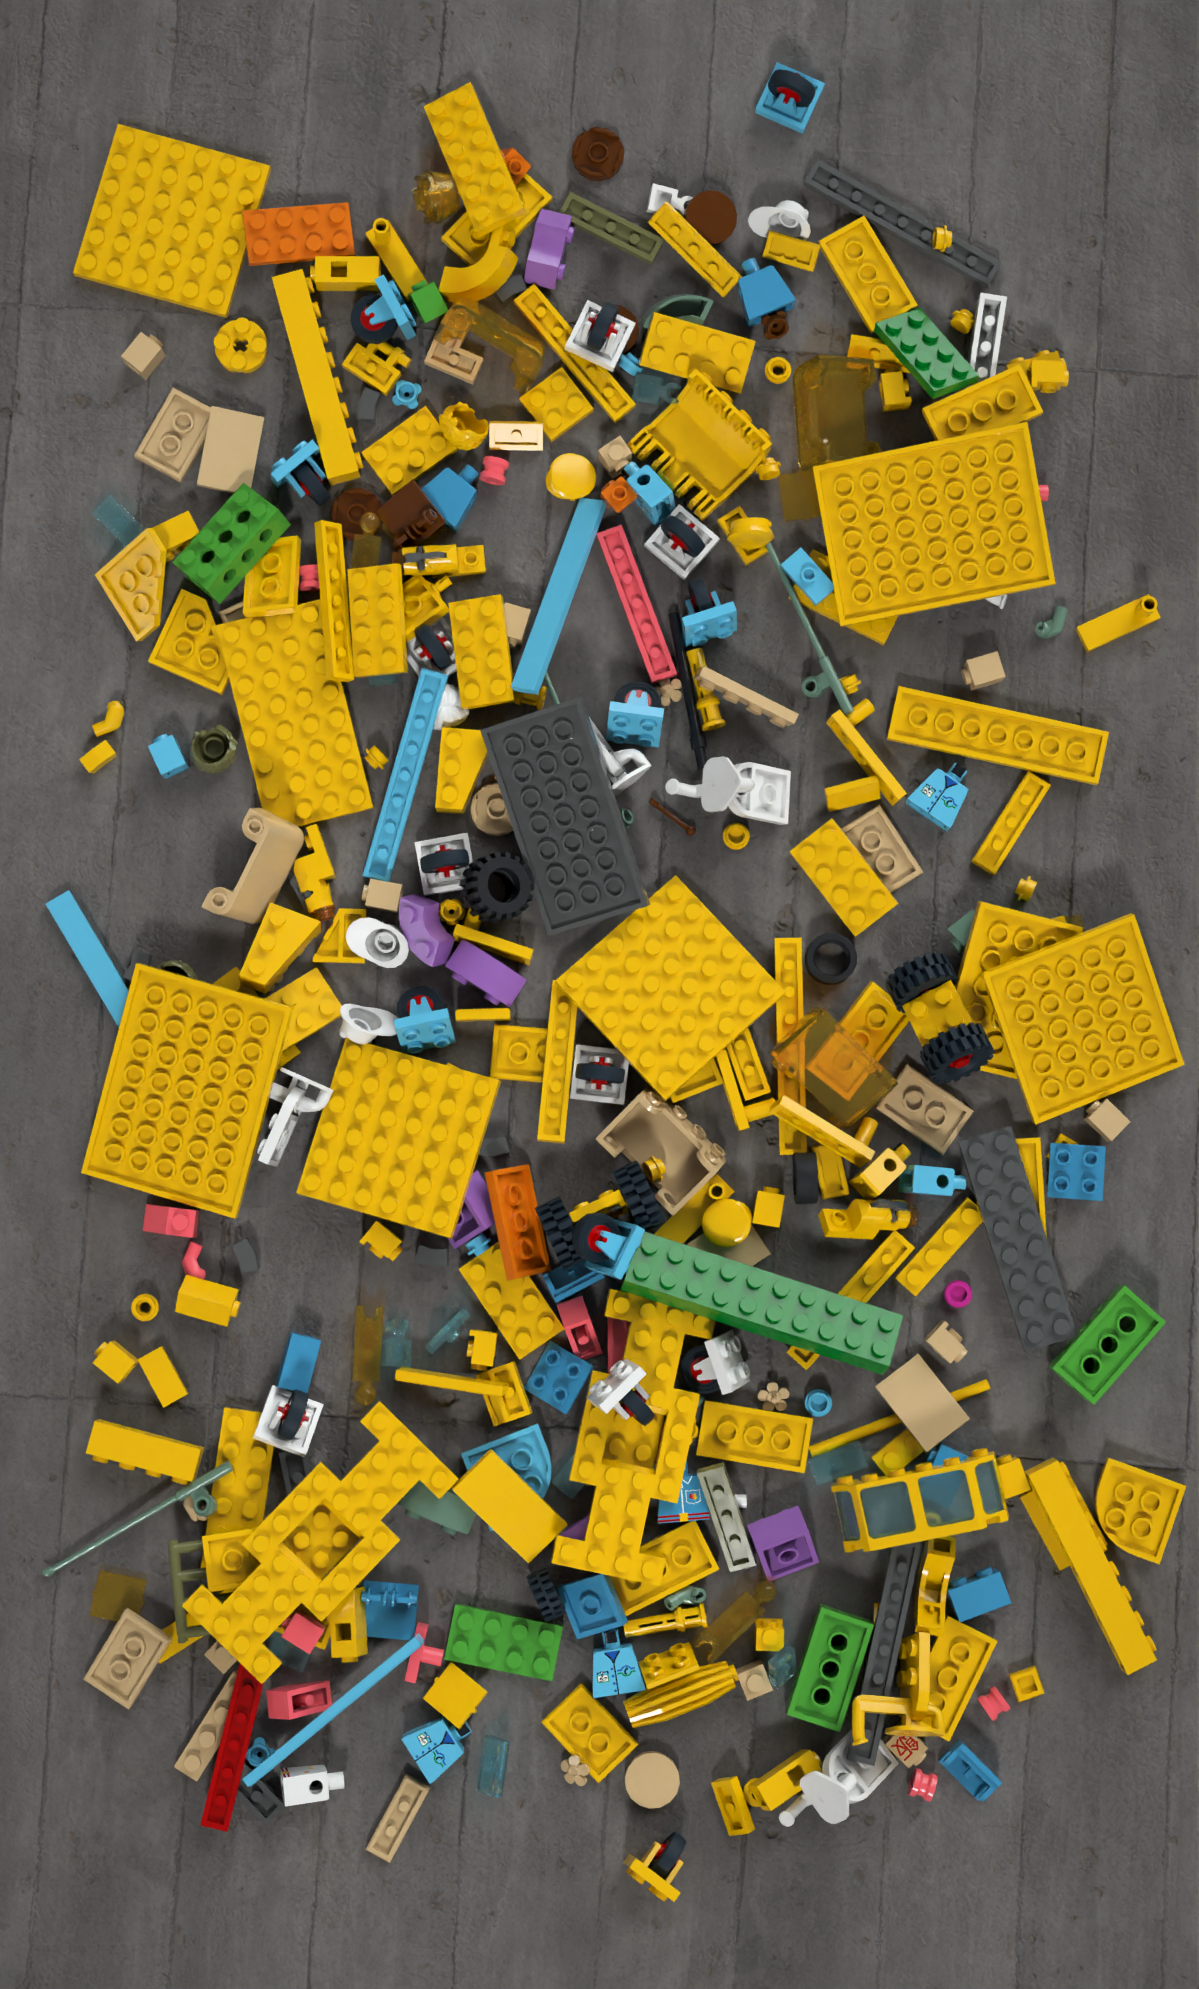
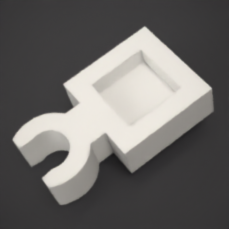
[646,183,693,219]

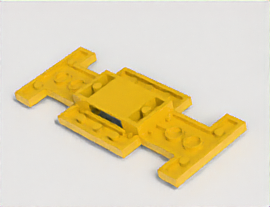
[551,1289,715,1586]
[182,1401,459,1684]

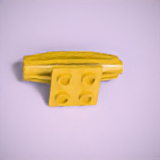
[623,1642,739,1728]

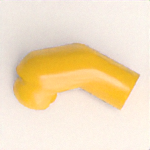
[92,700,124,737]

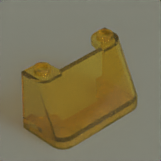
[433,296,547,395]
[793,354,882,472]
[768,1007,898,1130]

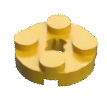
[214,317,268,374]

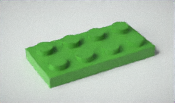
[444,1603,563,1681]

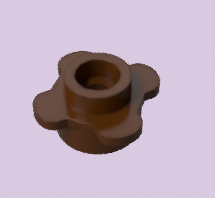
[761,310,789,340]

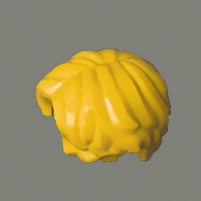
[439,402,489,451]

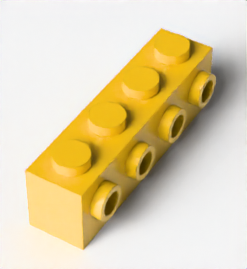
[86,1419,205,1485]

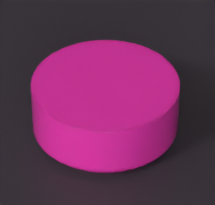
[944,1280,972,1308]

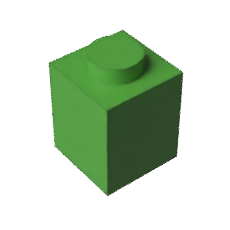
[407,280,449,324]

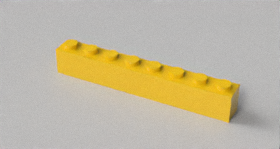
[272,269,364,486]
[1024,1457,1157,1675]

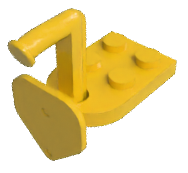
[852,1632,944,1746]

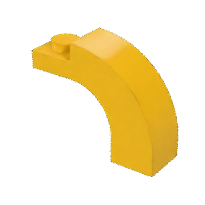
[439,223,518,303]
[914,1536,956,1637]

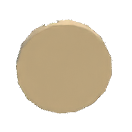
[470,782,514,837]
[625,1751,680,1809]

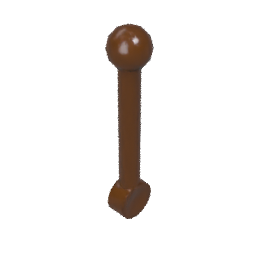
[648,798,696,836]

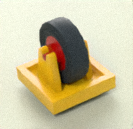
[623,1832,686,1902]

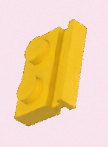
[476,1361,533,1427]

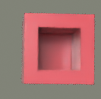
[281,1609,327,1654]

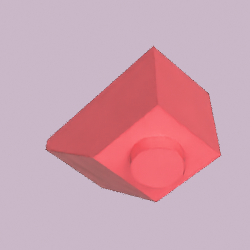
[142,1204,201,1238]
[557,1296,603,1360]
[266,1680,332,1720]

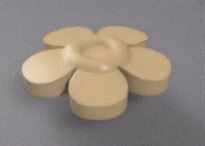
[654,678,682,706]
[758,1382,789,1411]
[561,1755,590,1786]

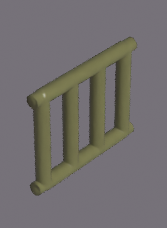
[168,1539,232,1643]

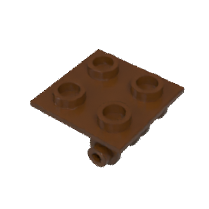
[375,479,446,550]

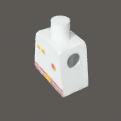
[280,1765,344,1806]

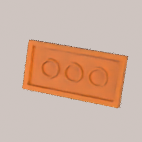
[242,202,355,266]
[485,1164,551,1281]

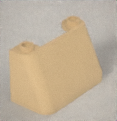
[201,808,304,924]

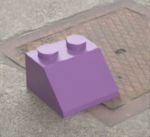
[448,1170,495,1249]
[747,1506,819,1582]

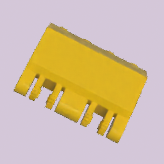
[627,369,772,521]

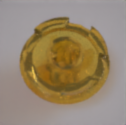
[413,170,460,224]

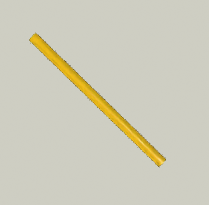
[809,1379,991,1457]

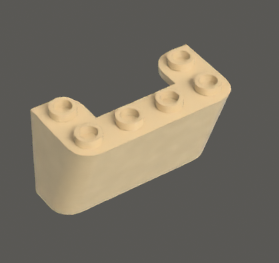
[596,1086,726,1216]

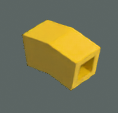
[79,740,116,774]

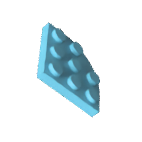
[461,1423,552,1531]

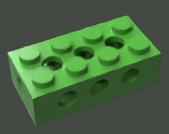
[172,482,291,604]
[1047,1284,1166,1405]
[785,1603,874,1732]

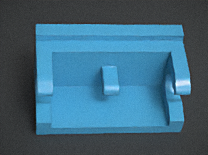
[542,1260,605,1302]
[276,1331,321,1393]
[938,1739,1002,1802]

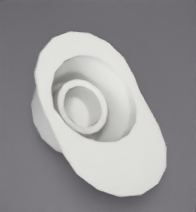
[748,200,811,240]
[346,917,409,968]
[339,1003,398,1045]

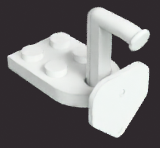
[589,717,652,796]
[665,756,791,825]
[257,1067,334,1167]
[779,1729,899,1827]

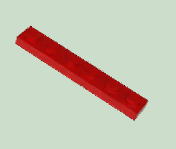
[200,1663,264,1832]

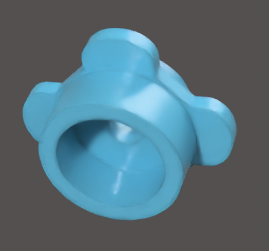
[392,380,422,409]
[465,1232,491,1257]
[246,1737,276,1768]

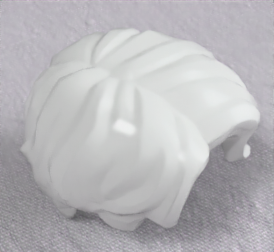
[434,683,469,730]

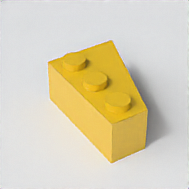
[435,727,488,814]
[239,902,321,994]

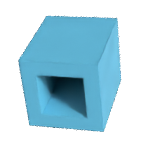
[148,734,190,779]

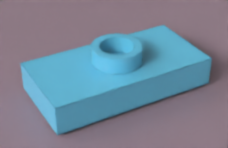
[780,547,834,606]

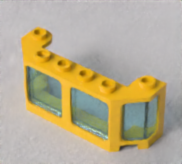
[831,1448,1009,1552]

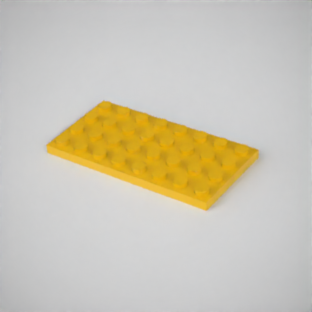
[216,599,374,827]

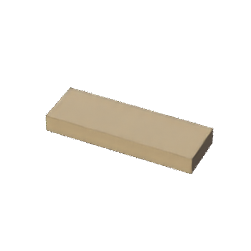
[366,1773,430,1863]

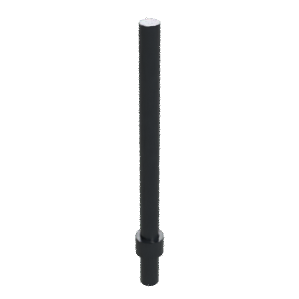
[668,612,707,771]

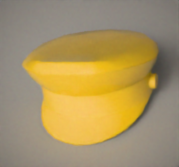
[545,453,597,501]
[727,517,774,549]
[702,1199,752,1247]

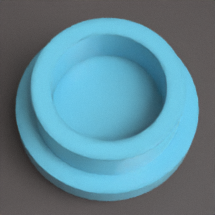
[618,352,643,376]
[804,1389,832,1417]

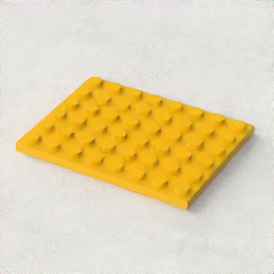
[813,422,1056,627]
[81,963,294,1219]

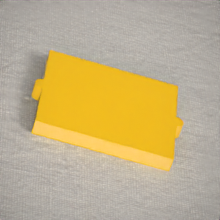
[423,1662,488,1729]

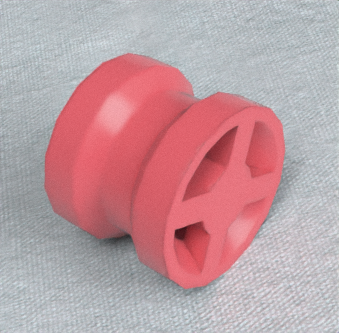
[479,456,509,485]
[299,564,320,592]
[977,1686,1011,1722]
[908,1768,938,1802]

